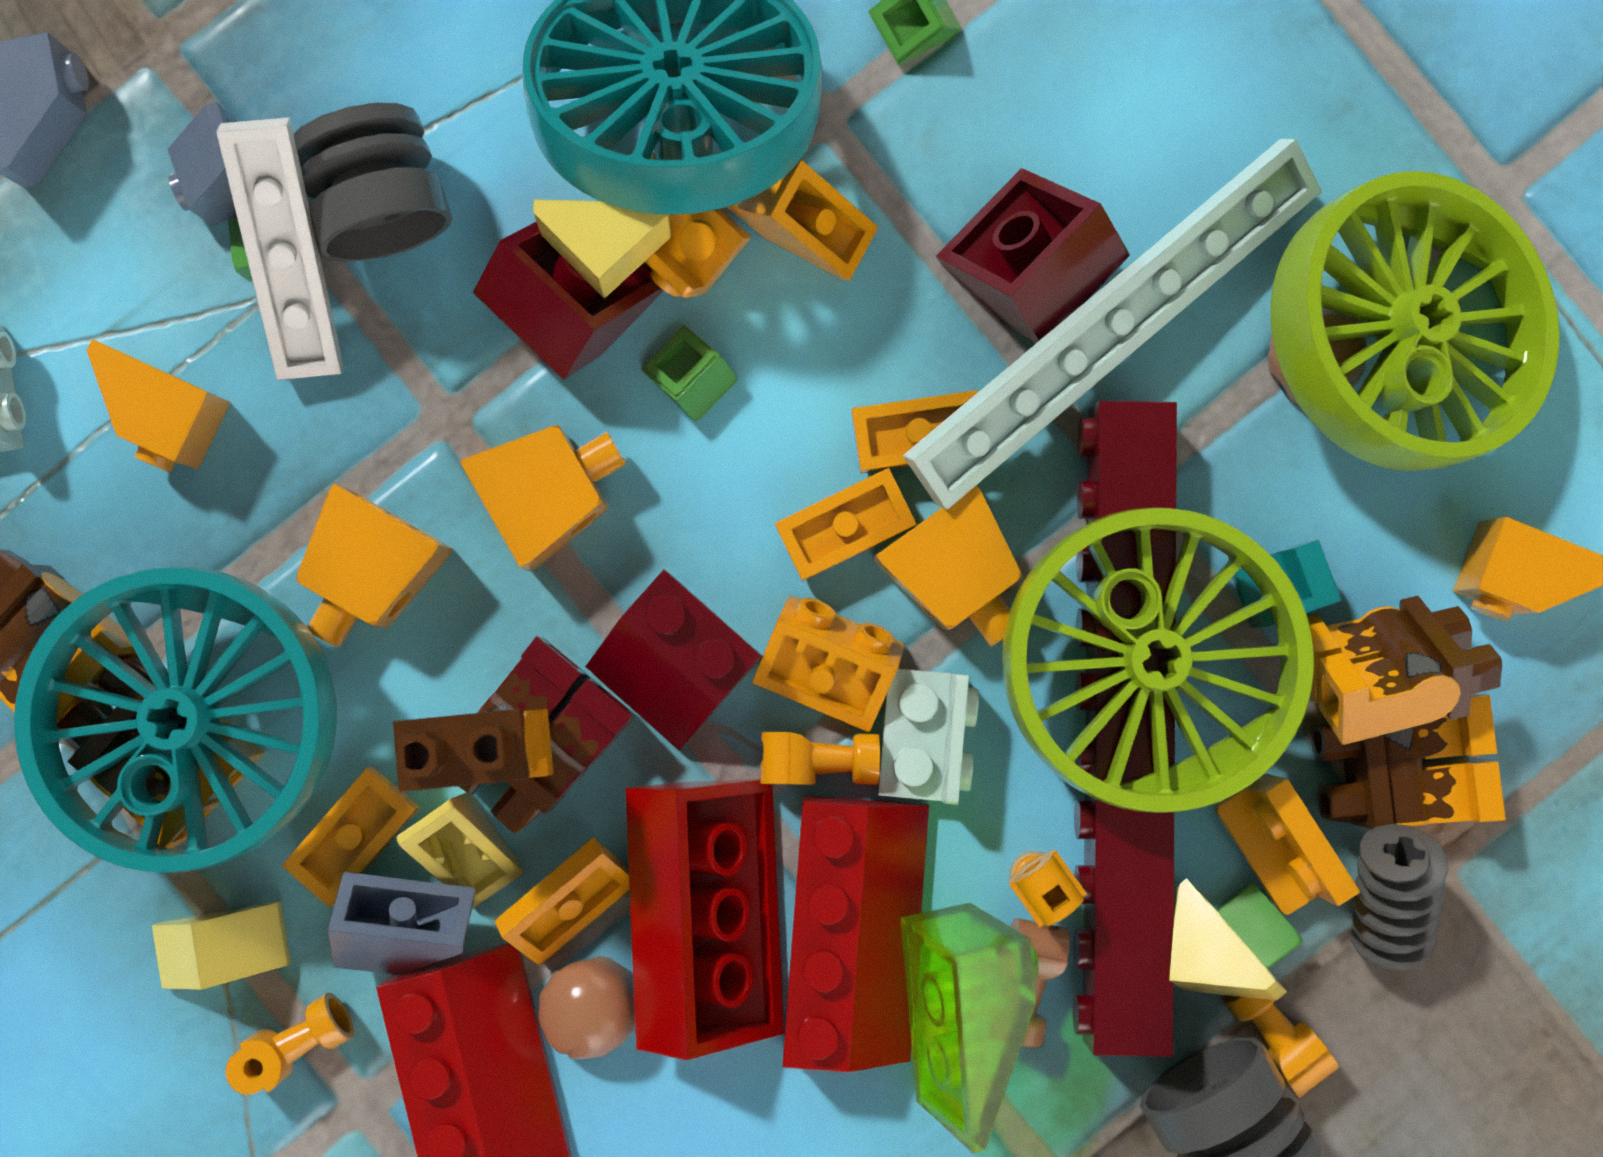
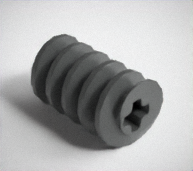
[1350,824,1448,970]

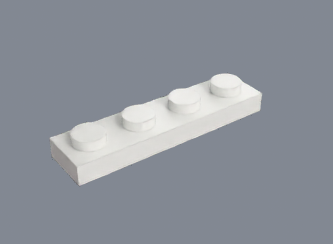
[216,117,343,380]

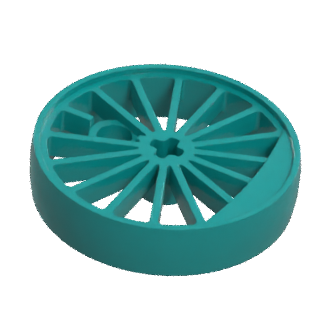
[523,0,822,214]
[14,567,337,872]

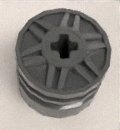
[293,103,453,262]
[1140,1037,1321,1157]

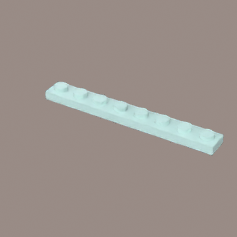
[903,139,1322,510]

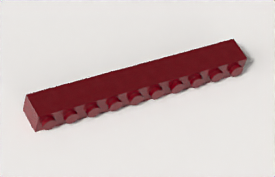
[1072,401,1177,1057]

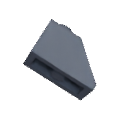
[0,32,89,189]
[167,101,238,226]
[327,872,475,975]

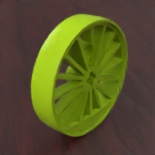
[1270,171,1560,471]
[1002,508,1314,813]

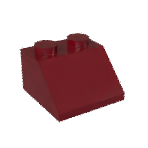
[936,168,1130,343]
[472,222,663,380]
[585,569,763,751]

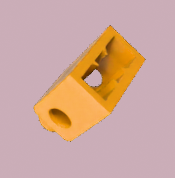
[460,425,627,571]
[296,483,453,647]
[873,485,1023,647]

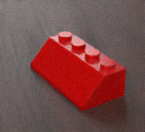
[625,778,784,1060]
[782,795,929,1073]
[376,943,572,1157]

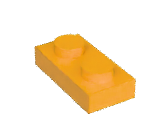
[851,390,978,474]
[774,468,917,582]
[281,766,421,908]
[494,837,630,966]

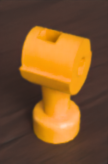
[760,732,880,785]
[1009,850,1087,928]
[225,993,354,1095]
[1222,995,1339,1099]

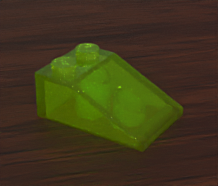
[901,903,1039,1153]

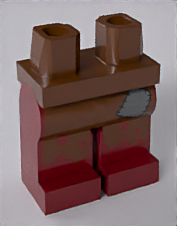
[458,636,637,833]

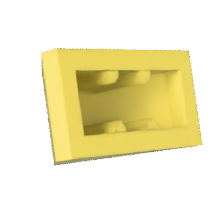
[533,200,671,299]
[396,792,524,909]
[1169,879,1287,1000]
[152,901,291,990]

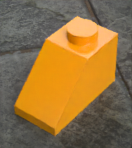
[726,159,879,281]
[86,339,231,473]
[1453,516,1603,621]

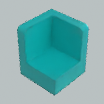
[1232,539,1342,628]

